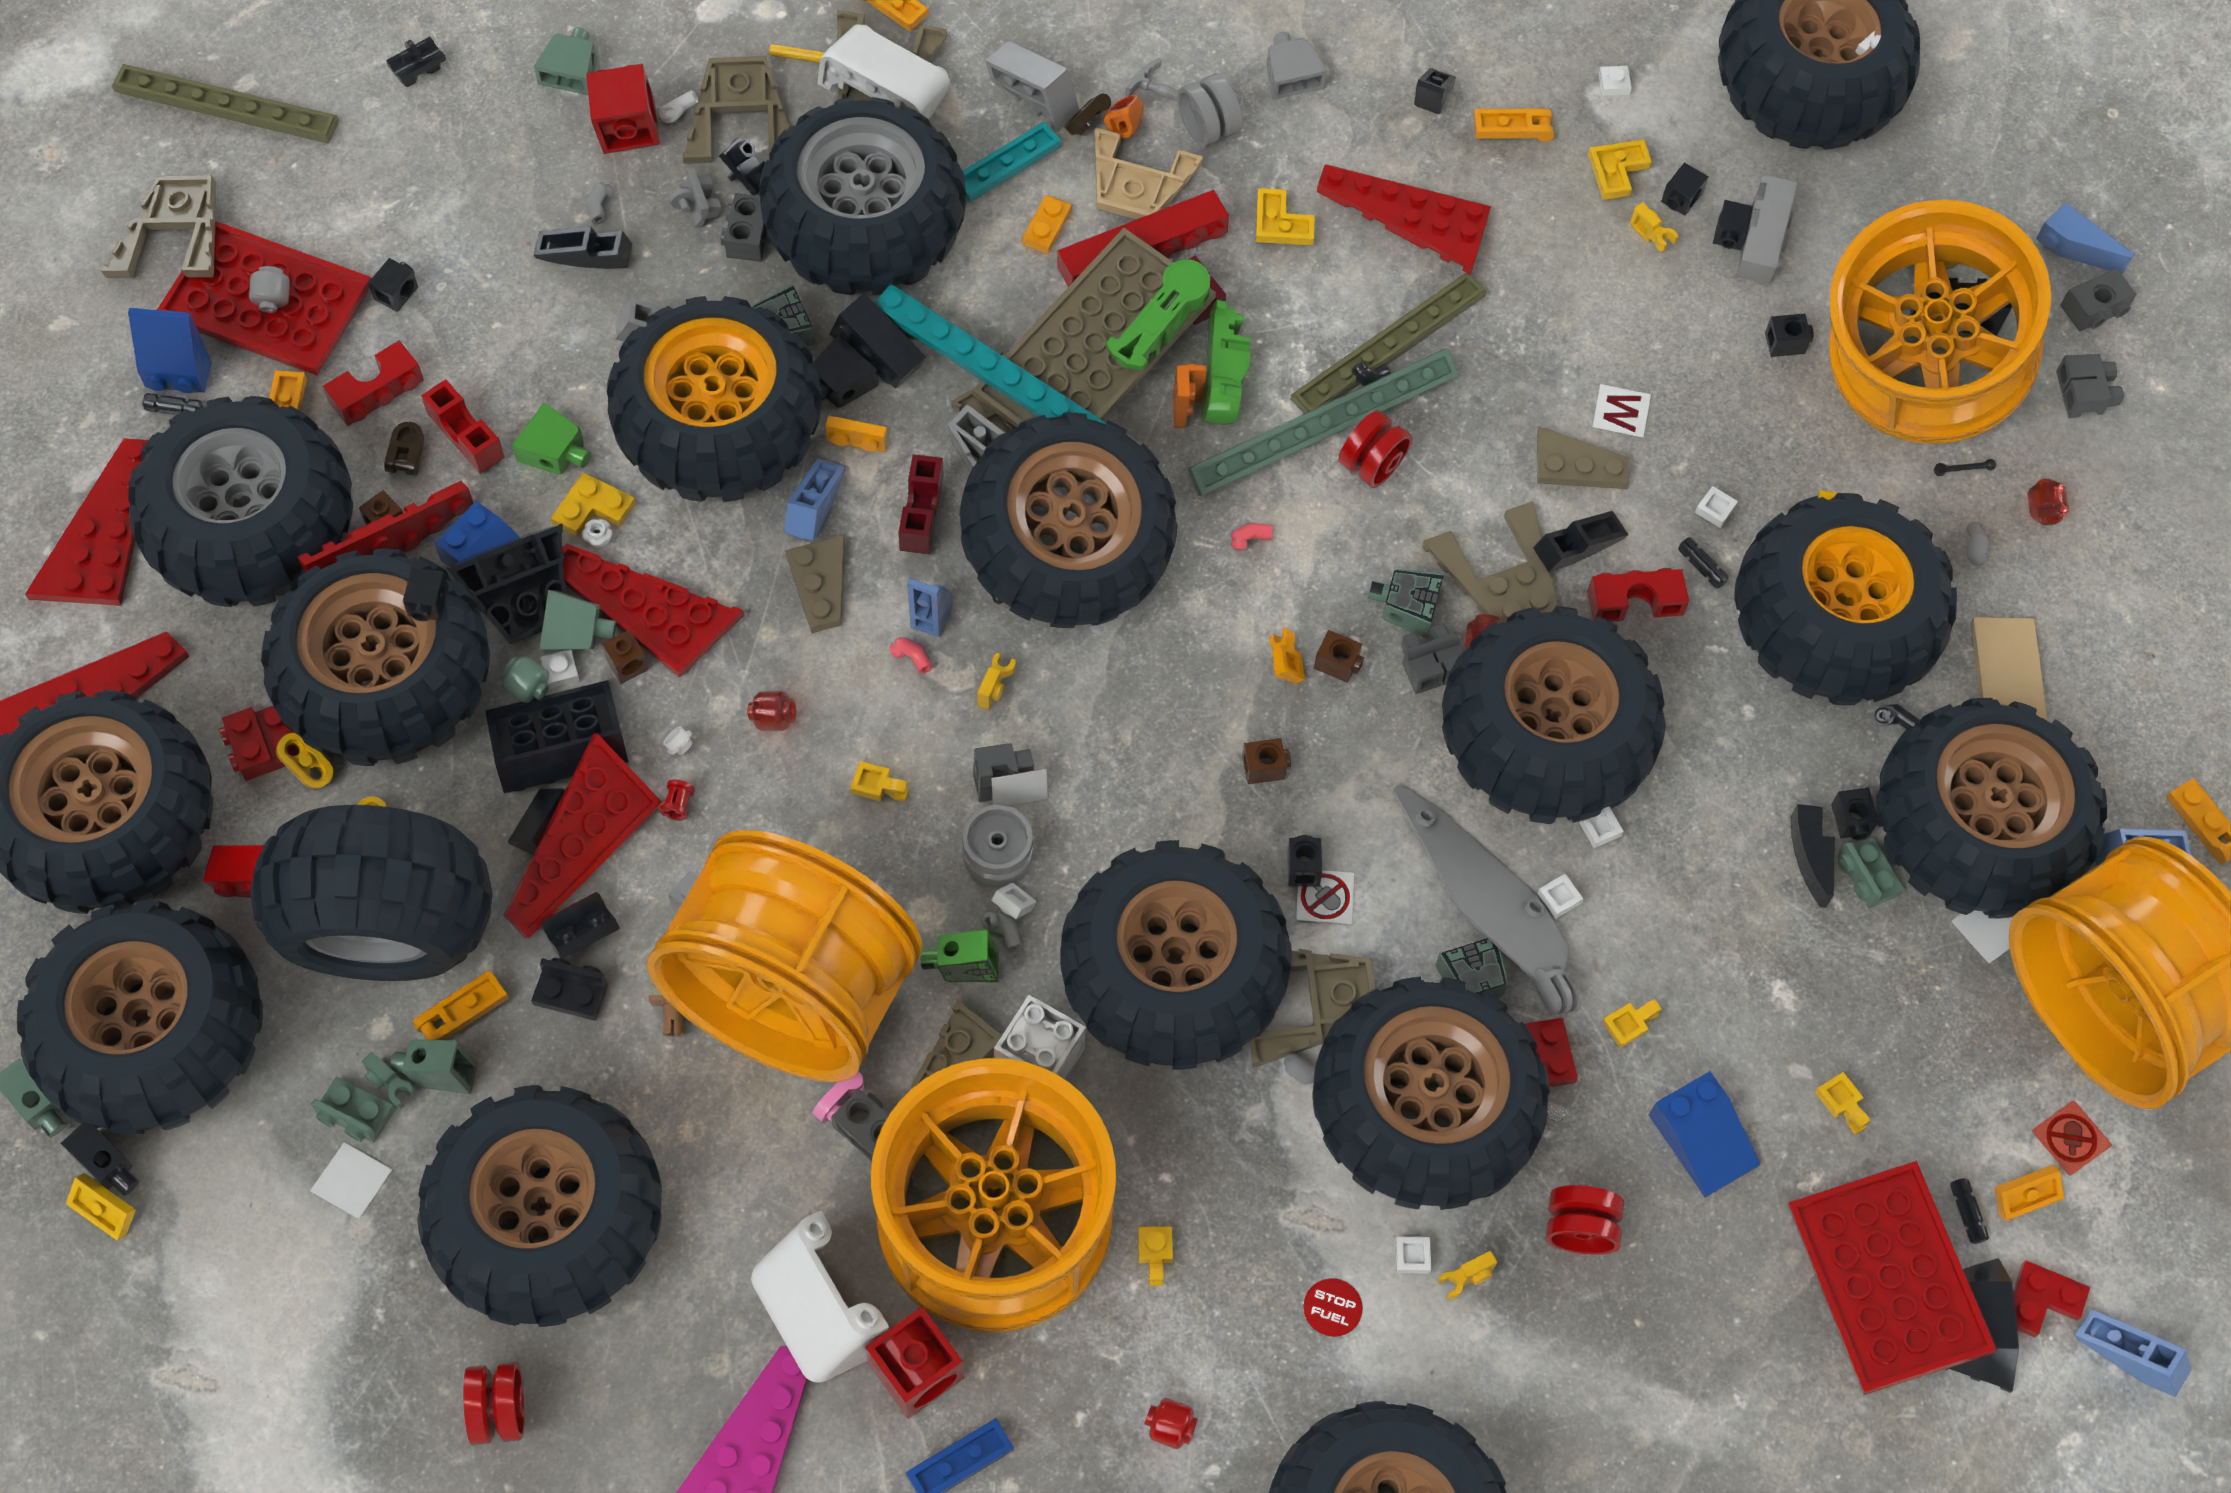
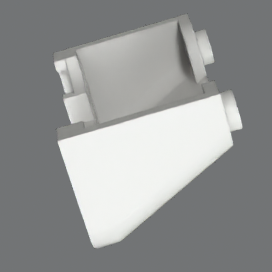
[817,24,950,120]
[751,1211,889,1383]

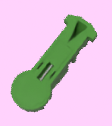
[1106,259,1210,371]
[1201,300,1251,425]

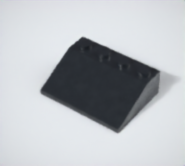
[485,680,629,794]

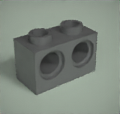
[721,193,768,262]
[831,1089,889,1162]

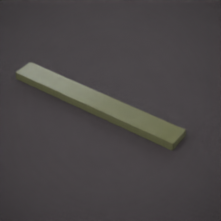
[112,64,339,144]
[1290,273,1486,414]

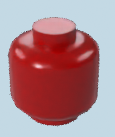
[1144,1398,1198,1449]

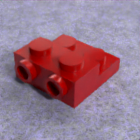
[218,706,298,781]

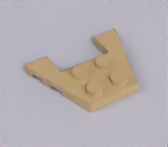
[1095,128,1203,220]

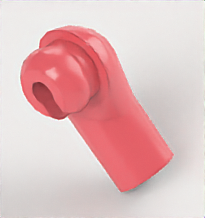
[1231,523,1272,550]
[890,637,933,674]

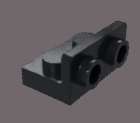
[541,892,620,959]
[531,958,608,1021]

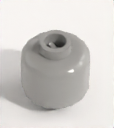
[249,266,290,313]

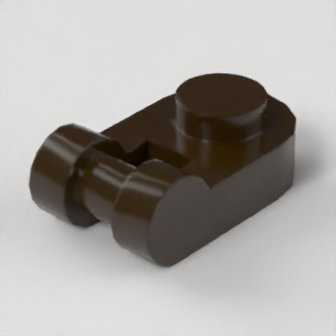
[1064,93,1111,136]
[384,421,424,476]

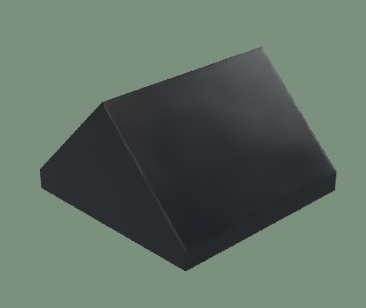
[508,788,565,855]

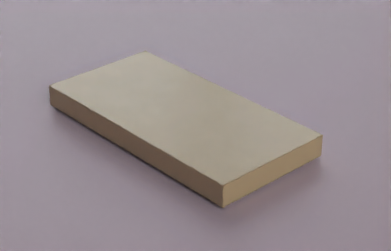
[1971,617,2048,721]

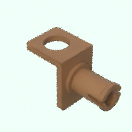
[649,995,684,1037]

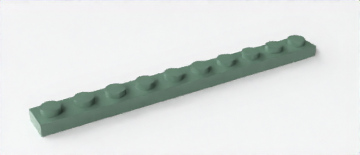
[1187,348,1459,496]

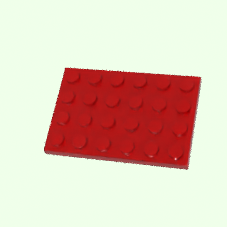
[157,221,371,376]
[1788,1161,1997,1395]

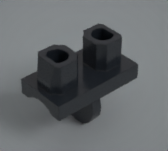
[386,36,446,87]
[719,137,766,195]

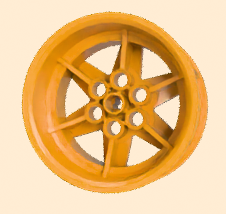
[1829,199,2051,444]
[647,830,923,1082]
[2009,836,2231,1109]
[871,1058,1116,1333]

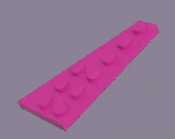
[676,1346,808,1493]

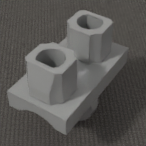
[669,168,721,228]

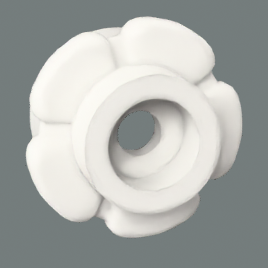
[582,519,613,548]
[663,726,693,755]

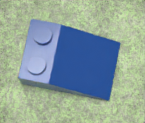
[128,308,212,393]
[435,501,520,567]
[1649,1071,1760,1198]

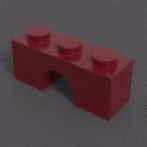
[898,454,944,555]

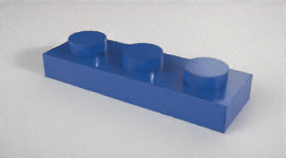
[906,1418,1014,1493]

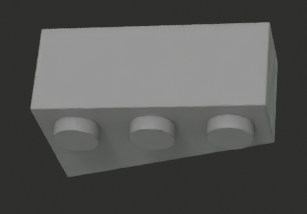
[985,41,1080,132]
[1736,174,1798,285]
[947,404,1005,472]

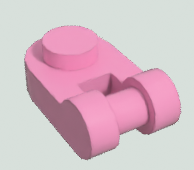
[812,1072,864,1123]

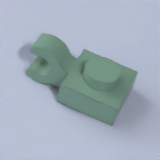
[362,1052,416,1109]

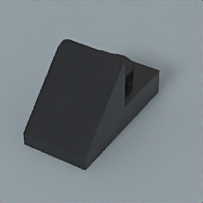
[1414,68,1456,114]

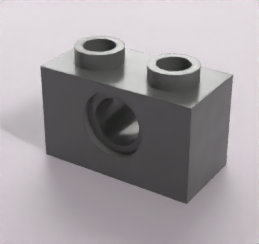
[2060,268,2137,332]

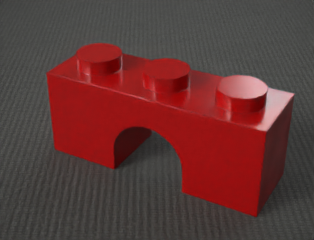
[322,340,424,426]
[421,379,505,474]
[1587,568,1689,622]

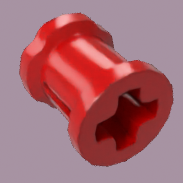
[659,779,695,821]

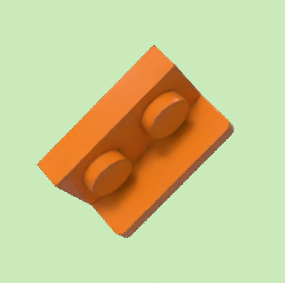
[1173,363,1207,428]

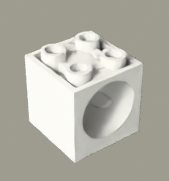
[994,995,1086,1080]

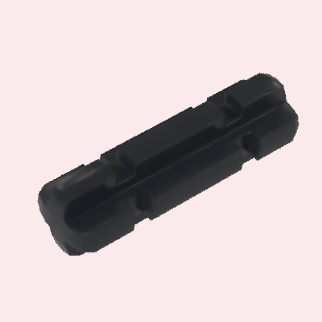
[142,393,203,415]
[1678,537,1729,589]
[1950,1178,1989,1244]

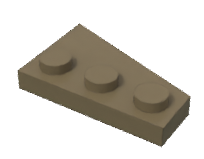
[1537,426,1628,489]
[785,534,845,634]
[911,999,1002,1088]

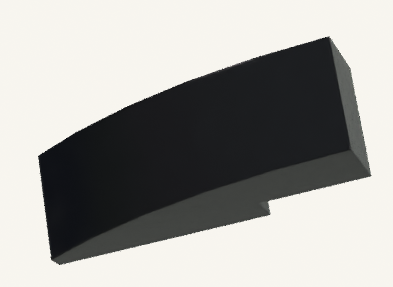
[534,226,632,269]
[1533,511,1628,572]
[1790,804,1835,908]

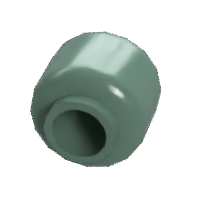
[501,656,550,703]

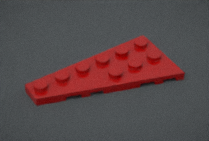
[1317,164,1491,275]
[25,438,148,606]
[298,480,474,573]
[562,543,744,678]
[0,631,189,735]
[503,733,662,939]

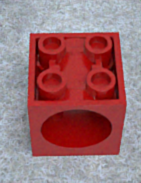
[586,63,660,154]
[865,1306,964,1419]

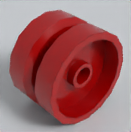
[1338,410,1413,488]
[1545,1185,1625,1255]
[463,1362,525,1445]

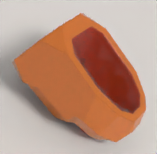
[1104,94,1144,139]

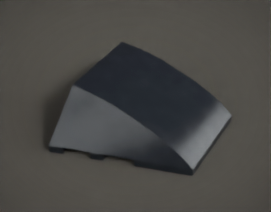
[446,523,566,644]
[1944,1258,2019,1393]

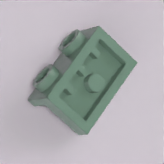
[1837,837,1905,909]
[311,1076,395,1143]

